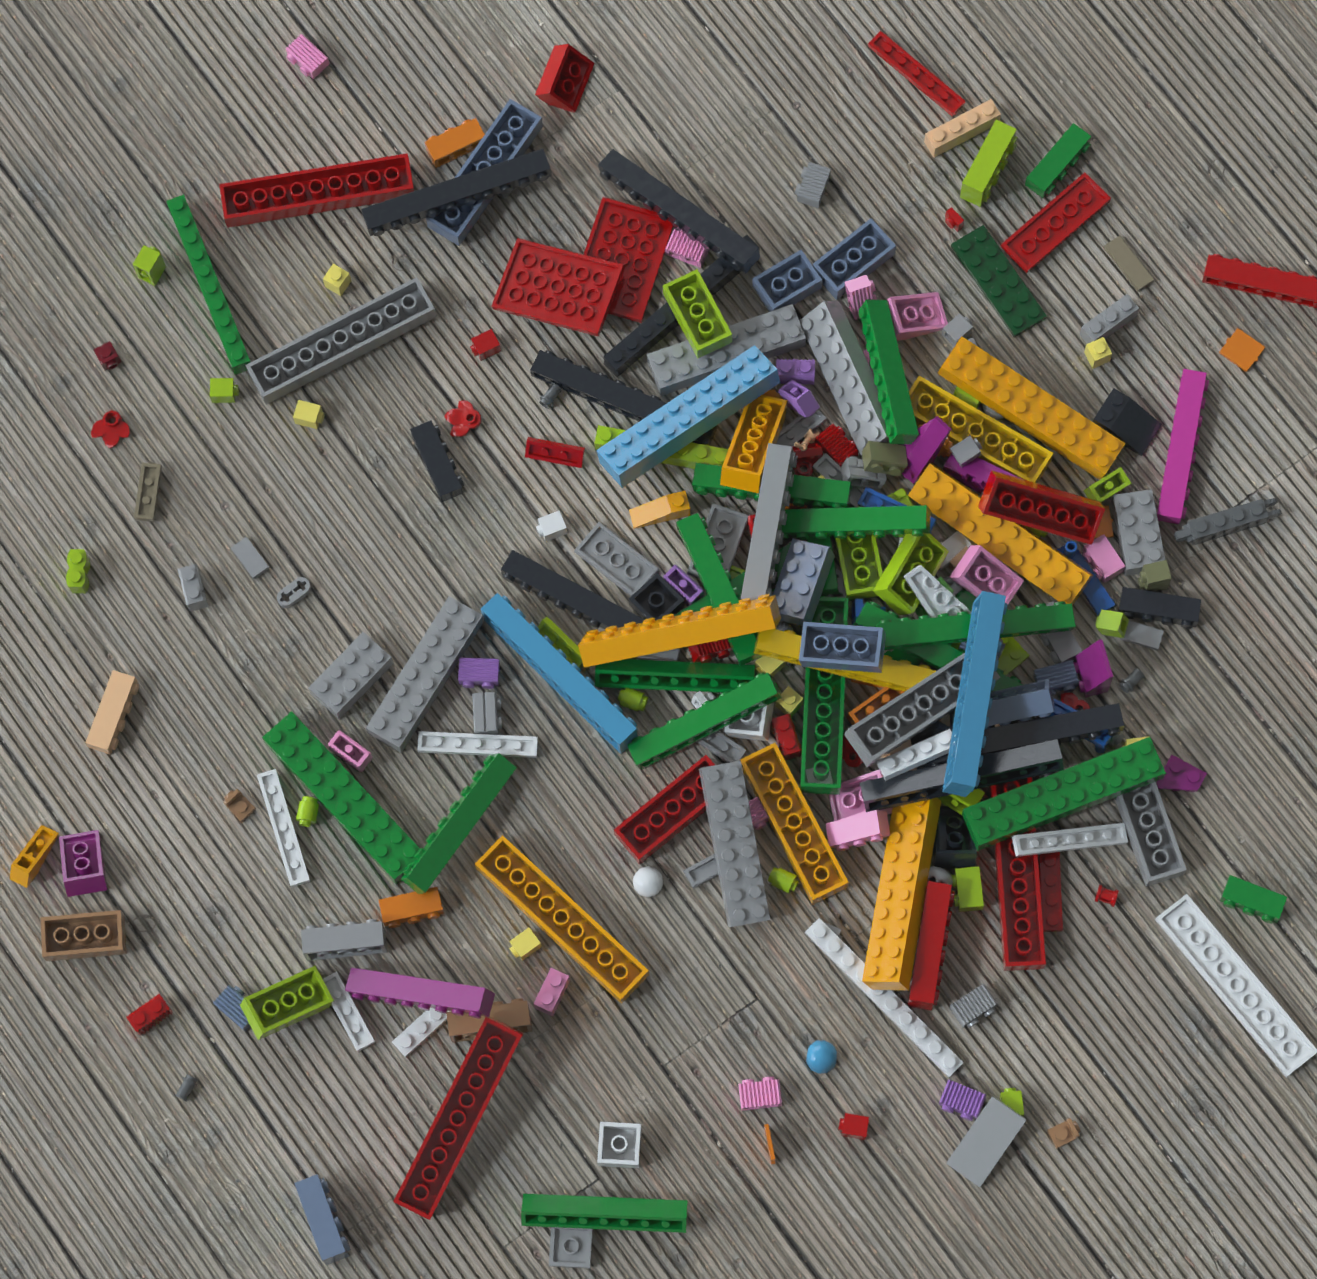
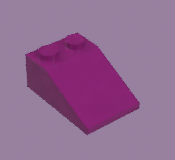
[1073,639,1113,698]
[59,830,107,897]

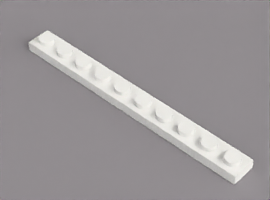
[805,918,964,1078]

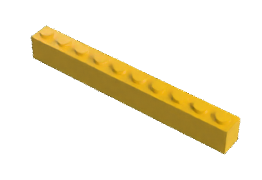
[754,629,936,691]

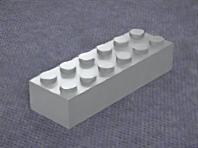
[1115,782,1187,887]

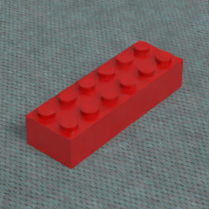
[978,470,1105,545]
[613,755,715,865]
[908,881,955,1011]

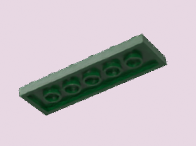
[951,225,1047,338]

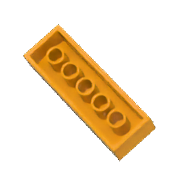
[720,395,788,493]

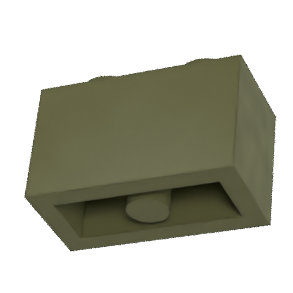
[862,441,908,476]
[1138,560,1172,592]

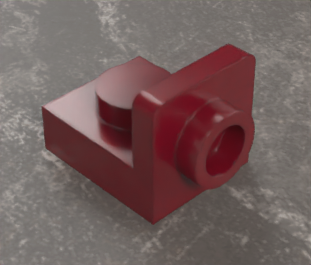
[93,341,121,371]

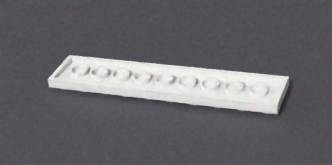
[1155,894,1317,1078]

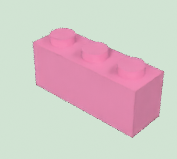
[826,810,890,851]

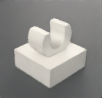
[691,691,716,709]

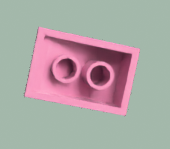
[887,292,948,341]
[949,545,1024,605]
[828,769,893,821]

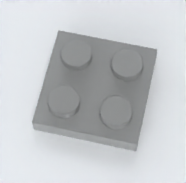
[549,1227,593,1269]

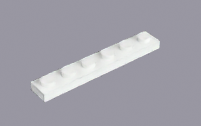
[417,731,538,758]
[257,769,310,888]
[1012,823,1128,857]

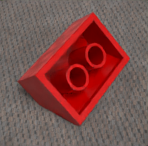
[535,44,595,113]

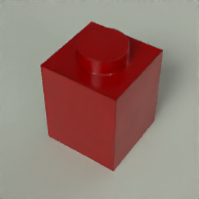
[470,329,501,361]
[838,1113,869,1140]

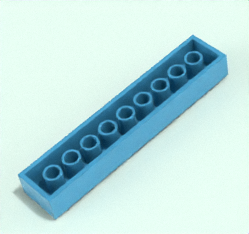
[596,345,780,488]
[942,591,1007,797]
[481,593,638,754]

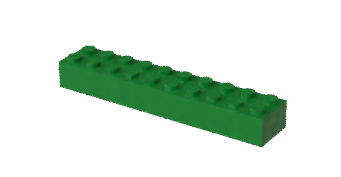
[800,597,848,795]
[262,711,420,885]
[962,737,1166,851]

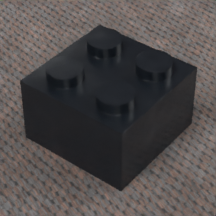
[629,573,685,620]

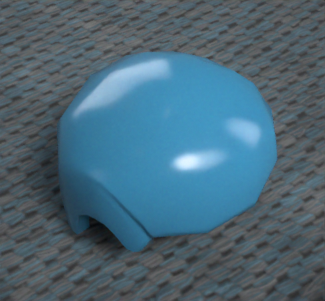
[806,1040,837,1074]

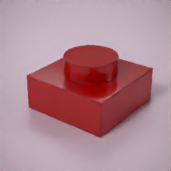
[945,207,964,232]

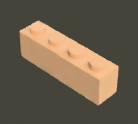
[924,99,1001,158]
[85,670,139,755]

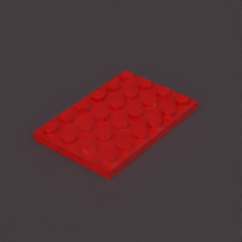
[583,197,674,323]
[491,238,625,337]

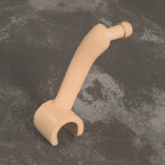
[794,428,820,451]

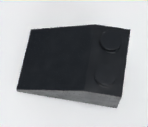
[1093,388,1162,456]
[933,806,977,869]

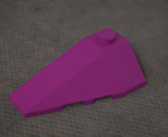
[900,416,951,484]

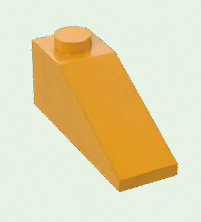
[629,490,691,529]
[10,825,59,888]

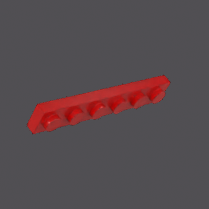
[868,31,965,117]

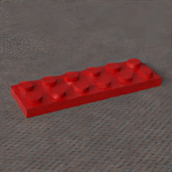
[1001,172,1111,273]

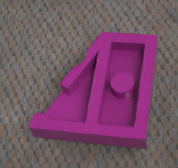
[1156,754,1207,792]

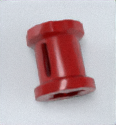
[1095,885,1119,907]

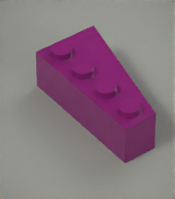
[943,454,1022,494]

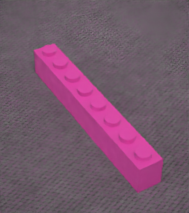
[1157,369,1209,524]

